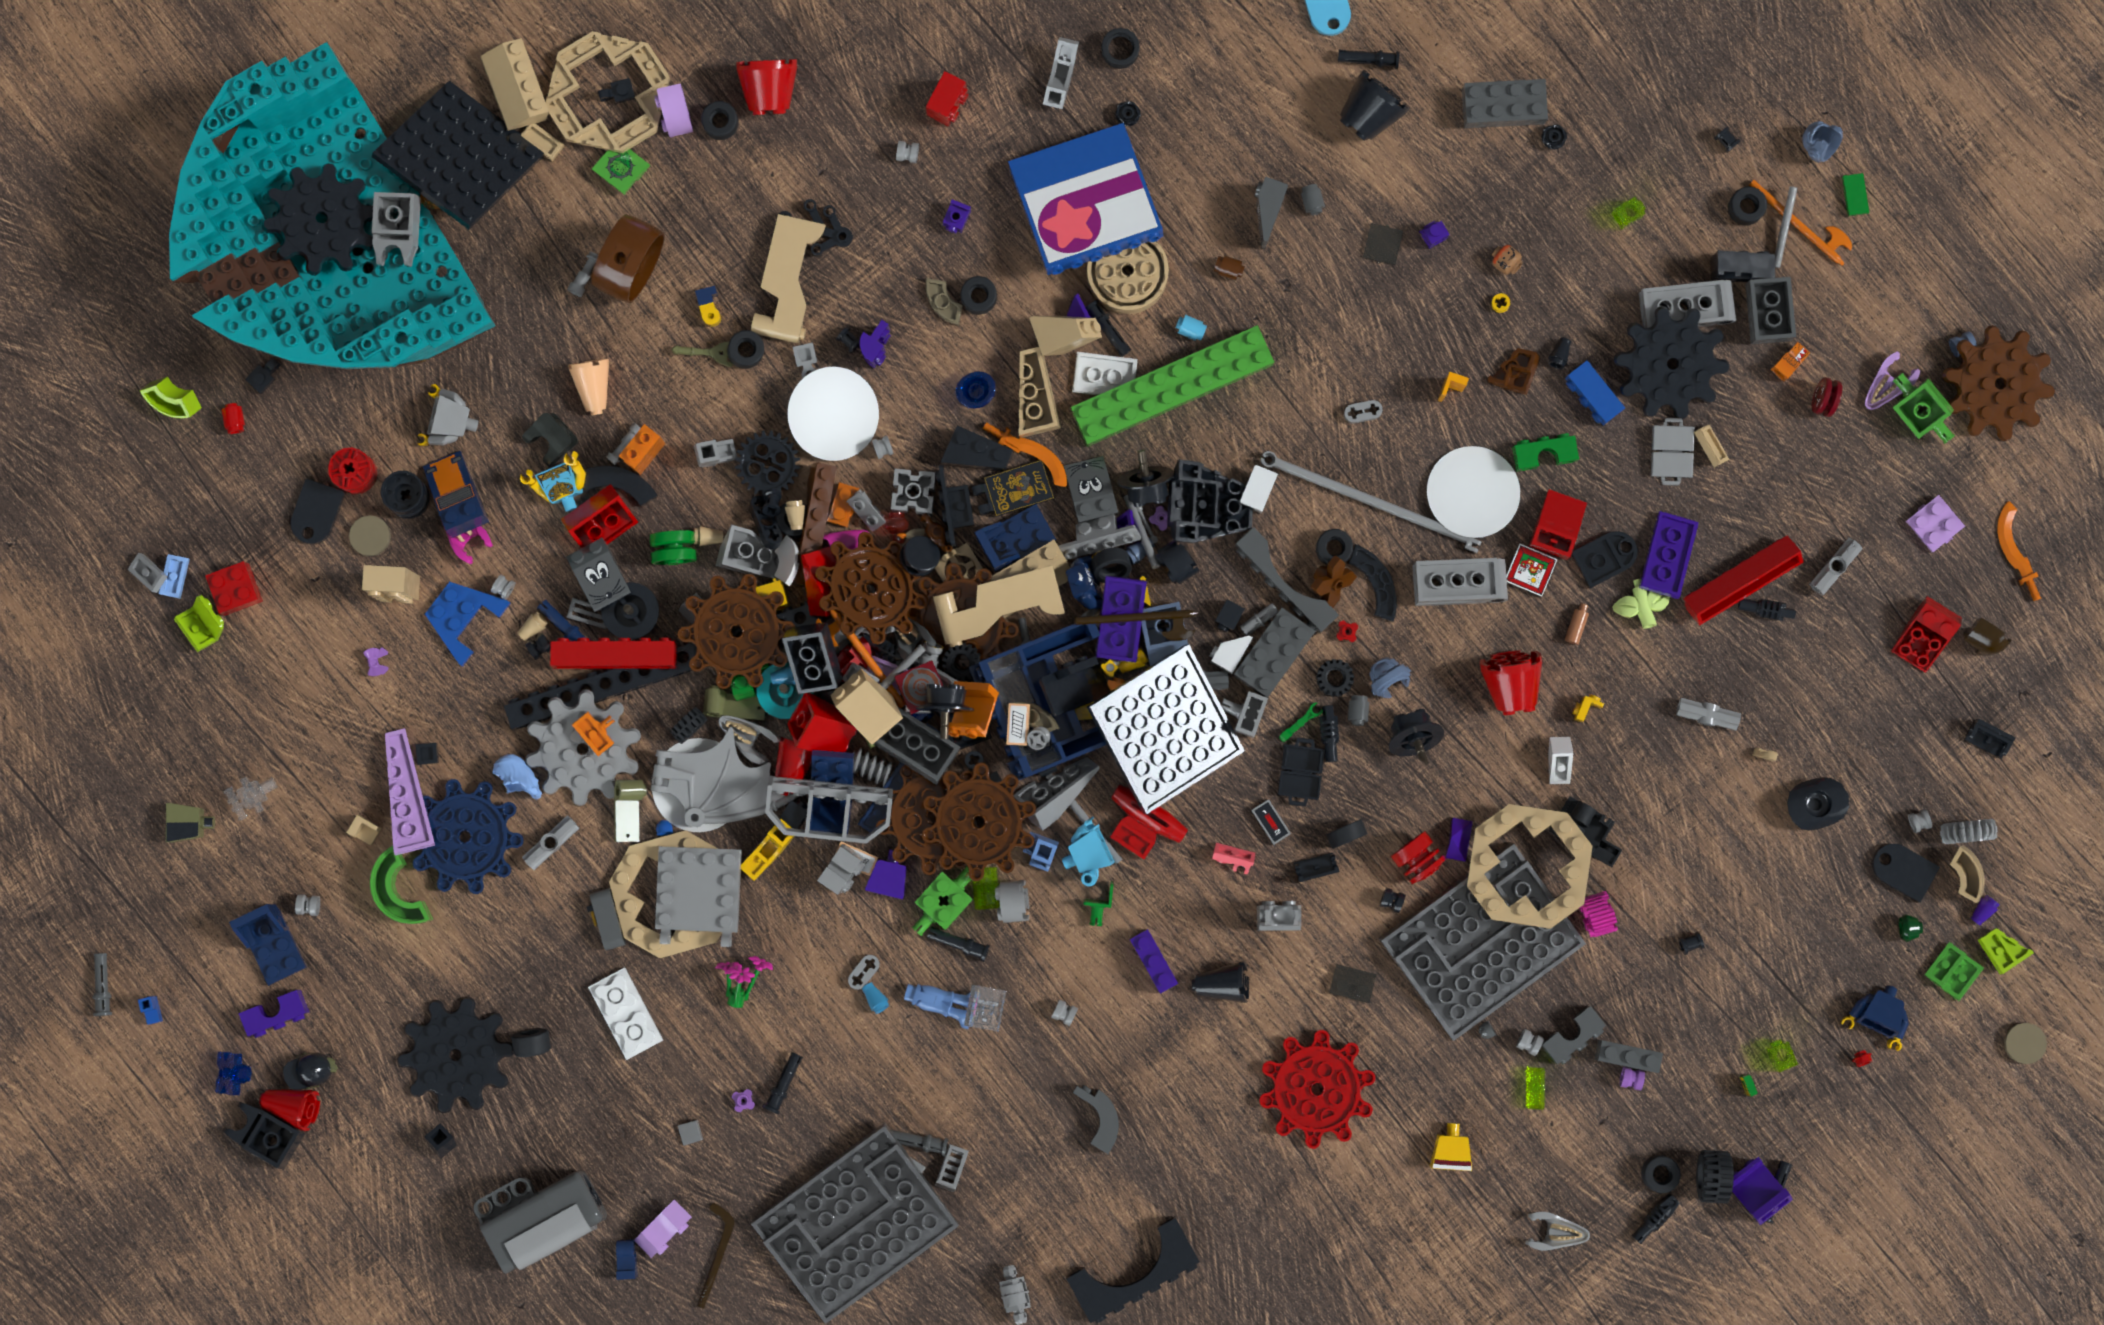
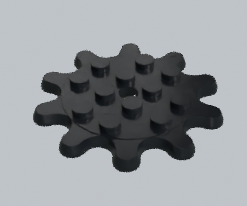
[262,163,374,276]
[1614,306,1730,419]
[397,997,514,1113]

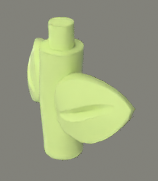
[1612,579,1670,629]

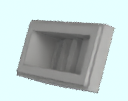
[935,1144,969,1192]

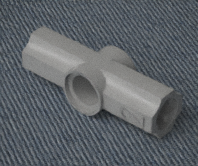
[1809,537,1863,596]
[1676,698,1741,731]
[522,815,580,870]

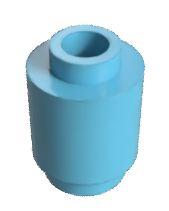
[1175,314,1207,341]

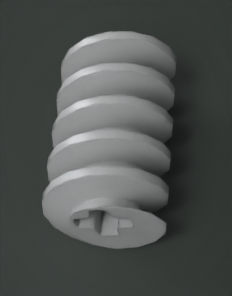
[853,748,892,787]

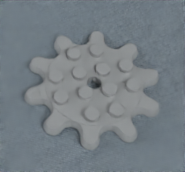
[525,690,641,806]

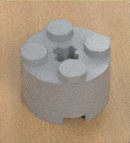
[995,880,1029,923]

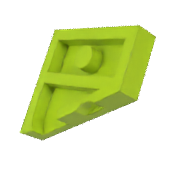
[1977,928,2034,975]

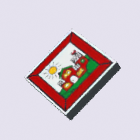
[1506,544,1557,597]

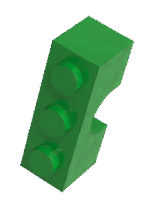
[1512,433,1579,472]

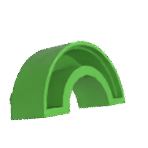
[370,846,434,924]

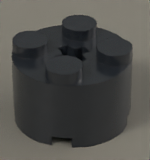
[1155,540,1200,584]

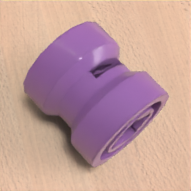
[1620,1066,1645,1091]

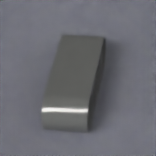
[590,888,626,951]

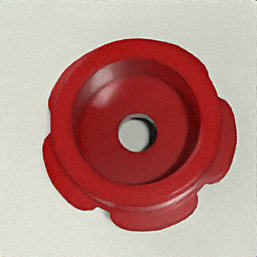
[1853,1050,1872,1067]

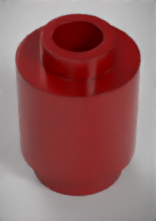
[221,403,245,434]

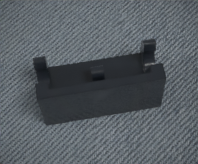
[1964,719,2016,759]
[1293,853,1340,883]

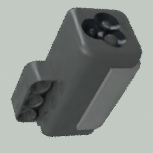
[474,1170,607,1274]

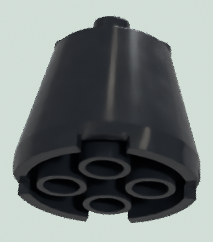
[1340,70,1410,141]

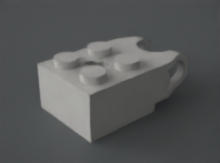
[372,192,421,267]
[1257,901,1301,931]

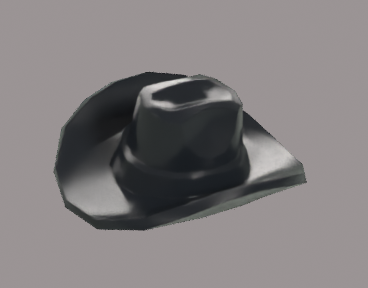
[1787,777,1849,831]

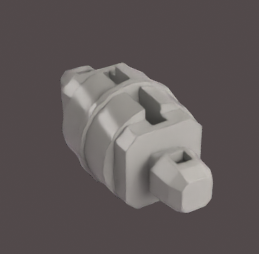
[999,1265,1031,1325]

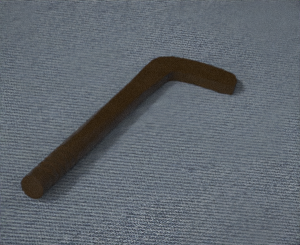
[697,1203,735,1309]

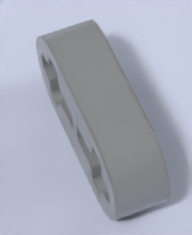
[1344,400,1383,424]
[848,955,880,990]

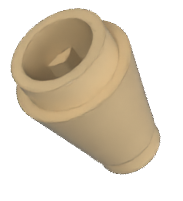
[785,500,805,530]
[694,526,723,546]
[517,611,548,641]

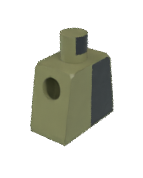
[166,803,215,843]

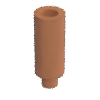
[1565,603,1589,645]

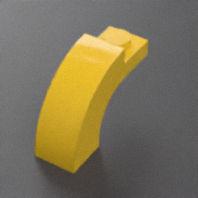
[741,819,794,881]

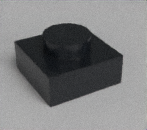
[415,742,439,765]

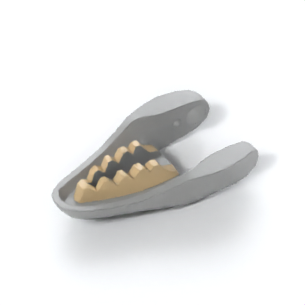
[719,715,781,764]
[1525,1212,1590,1251]

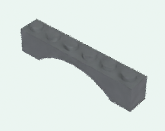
[1235,527,1339,633]

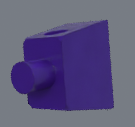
[865,850,907,900]

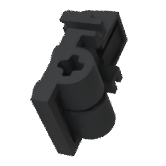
[1549,796,1622,868]

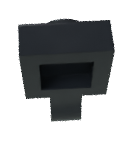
[598,78,635,104]
[245,358,281,394]

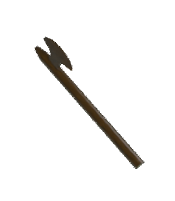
[1075,610,1199,641]

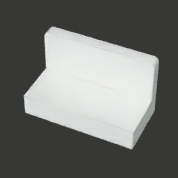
[1240,465,1278,514]

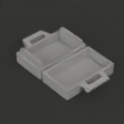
[1651,418,1695,486]

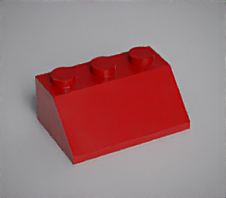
[561,484,638,548]

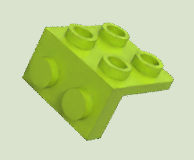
[174,595,224,652]

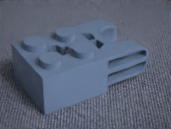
[1142,602,1188,666]

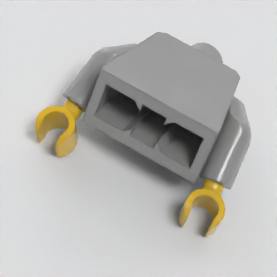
[417,384,478,446]

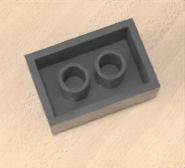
[1745,277,1796,344]

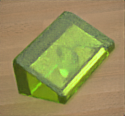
[972,867,1000,910]
[1526,1067,1545,1110]

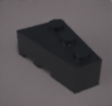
[1710,250,1775,282]
[941,425,1013,472]

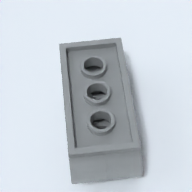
[1639,280,1736,328]
[1412,558,1508,606]

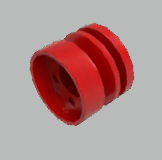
[328,447,378,494]
[1391,831,1446,885]

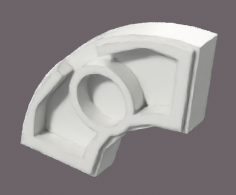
[774,535,799,586]

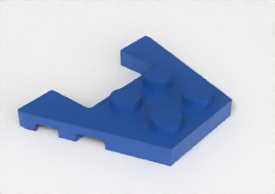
[425,581,511,667]

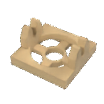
[935,543,982,582]

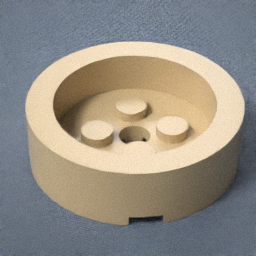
[1087,242,1169,314]

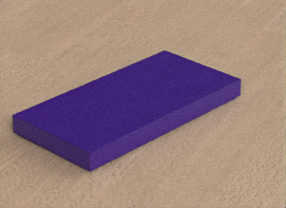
[1639,511,1699,599]
[1096,575,1147,663]

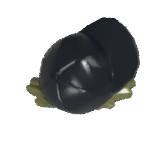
[283,1052,338,1090]

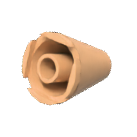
[568,359,609,415]

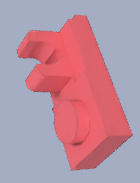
[1212,843,1256,874]

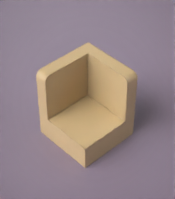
[346,815,382,845]

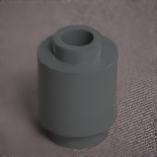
[1301,184,1325,216]
[1348,695,1370,726]

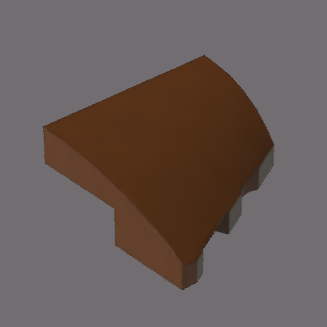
[1487,348,1540,395]

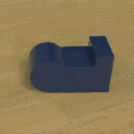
[616,1239,638,1280]

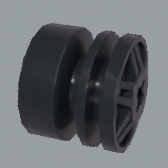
[381,471,430,519]

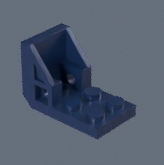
[975,504,1056,573]
[810,750,854,834]
[229,904,307,986]

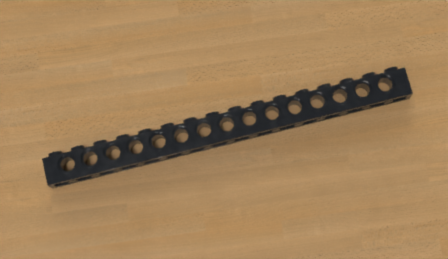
[504,601,823,731]

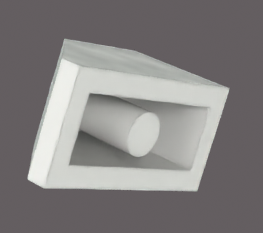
[1210,636,1253,675]
[1548,737,1573,784]

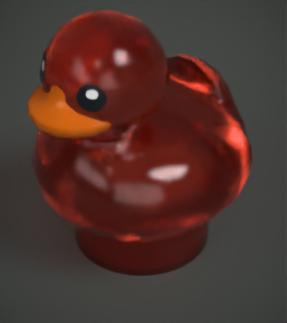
[884,512,909,544]

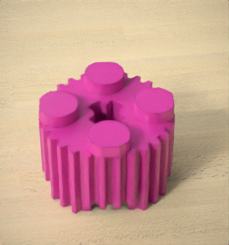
[1580,891,1618,937]

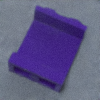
[1732,1157,1793,1225]

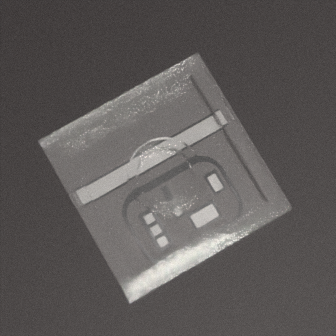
[964,985,1006,1032]

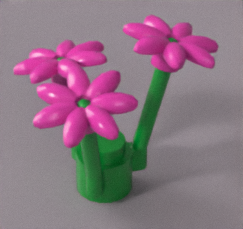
[715,956,773,1008]

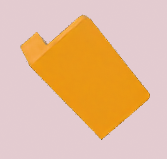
[1438,372,1469,402]

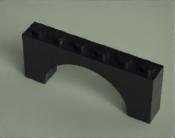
[1066,1217,1200,1324]

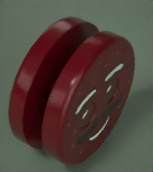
[1811,377,1843,417]

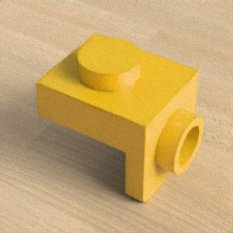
[1572,694,1604,723]

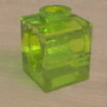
[1611,197,1646,230]
[1766,1039,1799,1073]

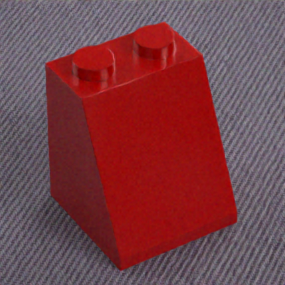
[787,693,857,752]

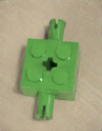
[1892,373,1955,444]
[912,866,973,936]

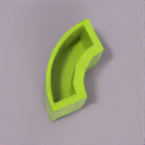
[140,377,202,418]

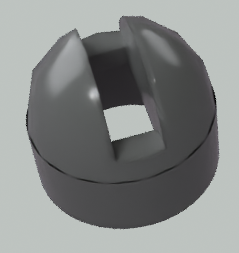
[1479,1021,1496,1039]

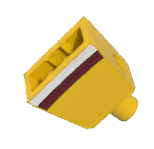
[1430,1123,1472,1171]

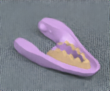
[1865,351,1920,410]

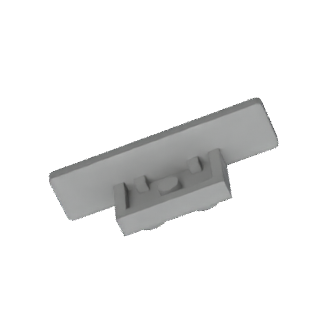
[1058,514,1141,560]

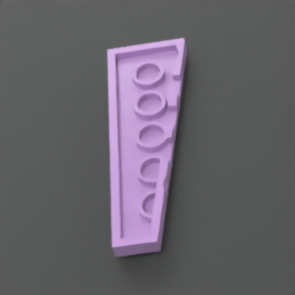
[385,728,435,856]

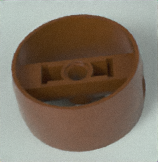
[591,214,665,303]

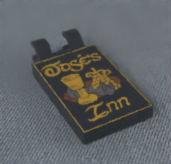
[972,460,1054,517]

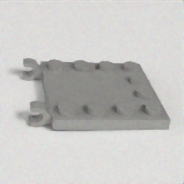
[655,846,742,947]

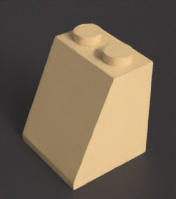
[1029,315,1102,356]
[831,669,903,744]

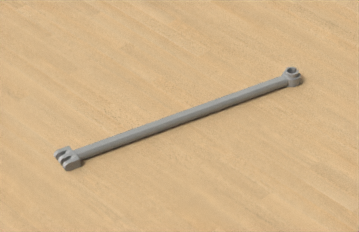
[1260,451,1484,554]

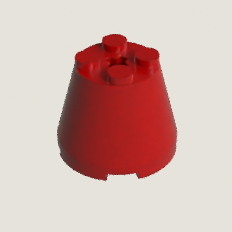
[736,59,797,115]
[1480,650,1542,715]

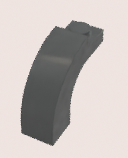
[1073,1084,1119,1154]

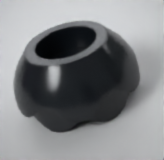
[1115,101,1141,126]
[1541,124,1567,150]

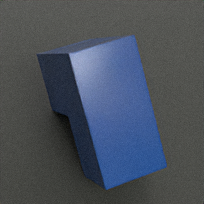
[138,996,163,1025]

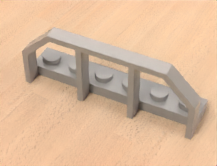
[765,776,893,844]

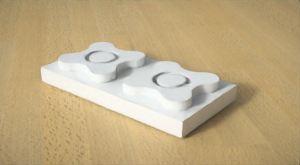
[588,968,663,1060]

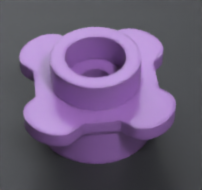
[1149,506,1168,530]
[732,1089,755,1112]

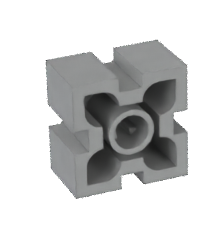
[891,469,936,516]
[817,845,866,895]

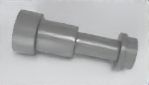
[567,251,599,297]
[606,422,641,465]

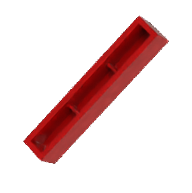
[1683,535,1803,626]
[550,638,677,669]

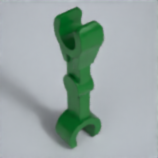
[1279,703,1323,742]

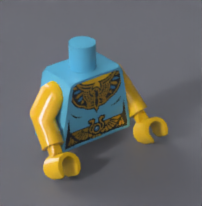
[520,451,586,512]

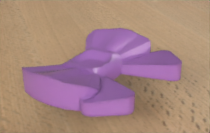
[363,648,389,677]

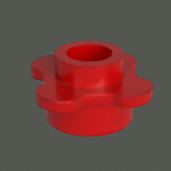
[1336,620,1358,643]

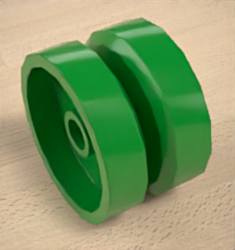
[649,530,697,565]

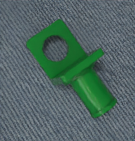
[1084,881,1114,926]

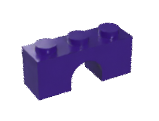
[1130,929,1178,994]
[238,990,310,1039]

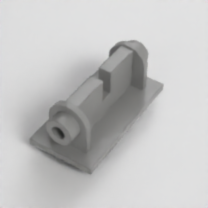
[847,489,886,532]

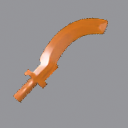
[983,422,1067,487]
[1997,501,2041,602]

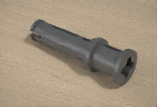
[92,953,112,1016]
[890,1129,948,1157]

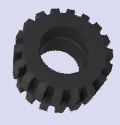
[1696,1150,1734,1204]

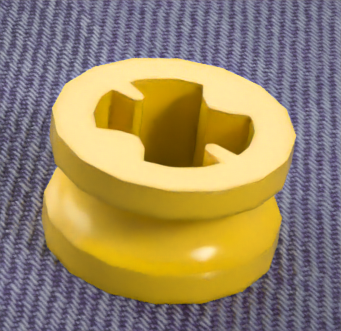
[1492,293,1510,313]

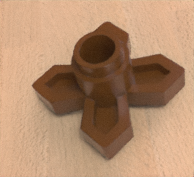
[1311,556,1357,608]

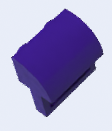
[860,320,891,369]

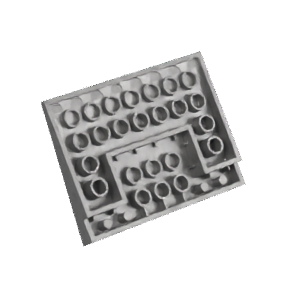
[1379,842,1586,1041]
[751,1122,959,1324]

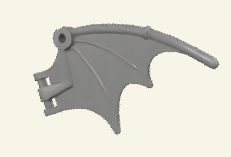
[651,727,811,828]

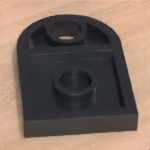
[291,479,346,544]
[1571,531,1638,589]
[1872,844,1940,903]

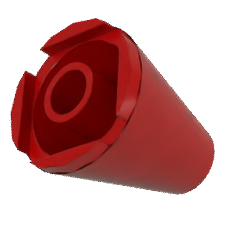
[775,737,812,796]
[259,1089,320,1131]

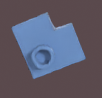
[1023,831,1059,872]

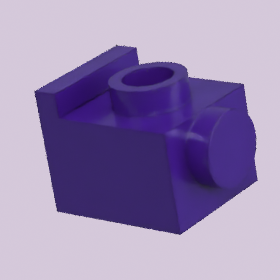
[943,199,971,234]
[1419,221,1450,249]

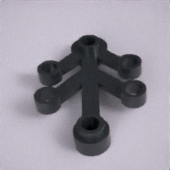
[777,199,853,257]

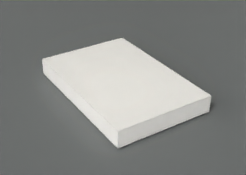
[1072,352,1138,395]

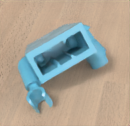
[1062,817,1115,886]

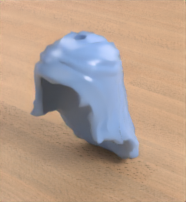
[492,754,542,800]

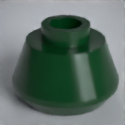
[1899,914,1923,942]

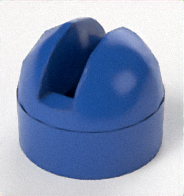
[656,820,673,836]

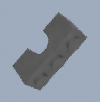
[1541,1006,1606,1065]
[1594,1040,1663,1073]

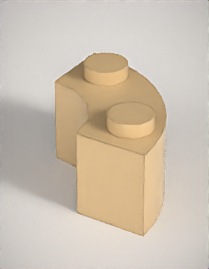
[1950,845,1985,903]

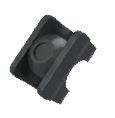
[522,413,578,467]

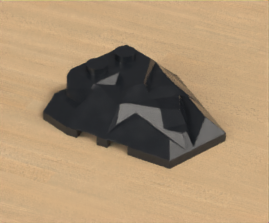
[1167,459,1253,543]

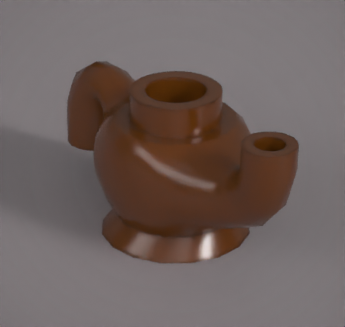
[920,513,952,552]

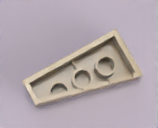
[1019,347,1061,438]

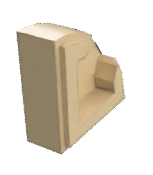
[1753,748,1778,761]

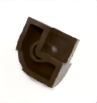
[1963,617,2012,656]

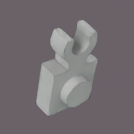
[793,342,817,378]

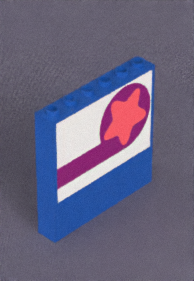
[1008,123,1163,275]

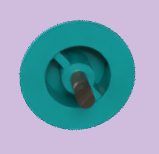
[757,662,814,719]

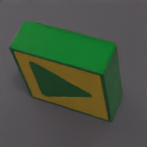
[1739,1074,1758,1097]

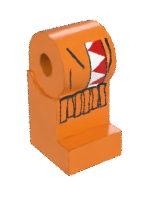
[1771,342,1810,382]

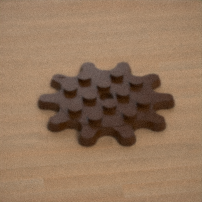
[1942,325,2055,441]
[815,532,927,644]
[907,563,1019,679]
[677,574,795,689]
[922,763,1036,881]
[876,765,979,875]

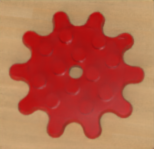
[1259,1030,1376,1149]

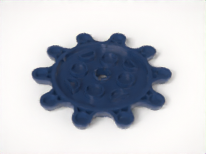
[413,779,524,894]

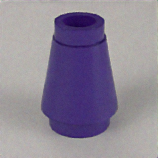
[1970,894,2000,926]

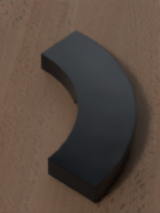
[582,466,658,506]
[1348,544,1397,622]

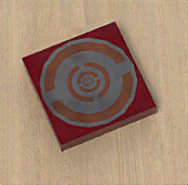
[894,660,943,715]

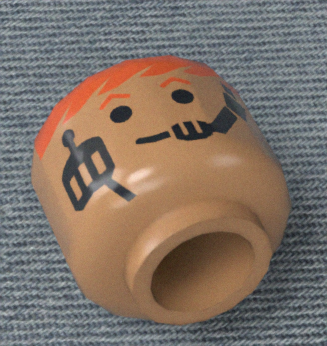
[1492,245,1523,275]

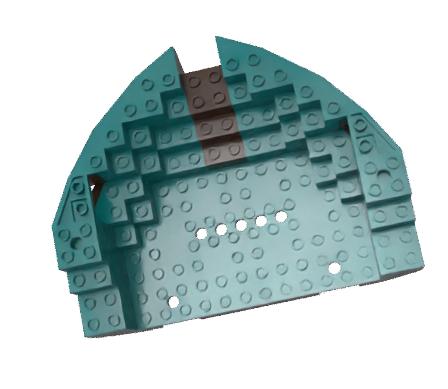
[169,42,497,369]

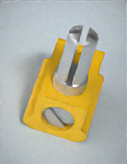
[1101,659,1122,678]

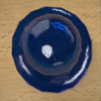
[955,371,996,409]

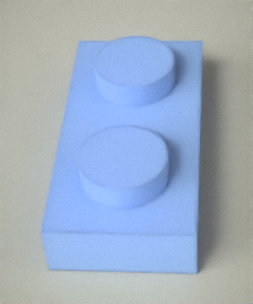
[159,554,190,599]

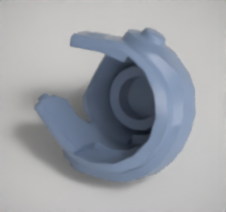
[1802,121,1843,163]
[1370,657,1411,698]

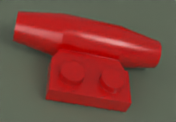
[1110,785,1188,859]

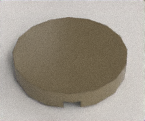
[349,515,391,557]
[2004,1023,2047,1064]

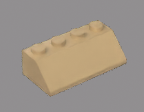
[481,38,549,131]
[990,540,1070,618]

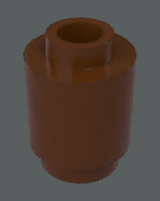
[1214,255,1245,280]

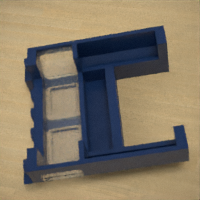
[969,624,1106,780]

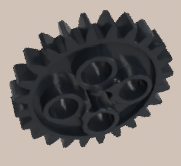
[734,431,801,497]

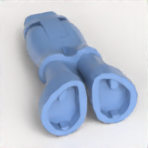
[904,984,979,1030]

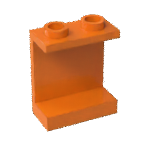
[619,424,666,475]
[948,681,999,738]

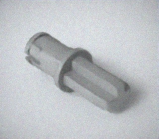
[1240,604,1278,636]

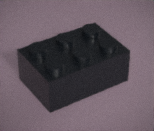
[782,622,843,694]

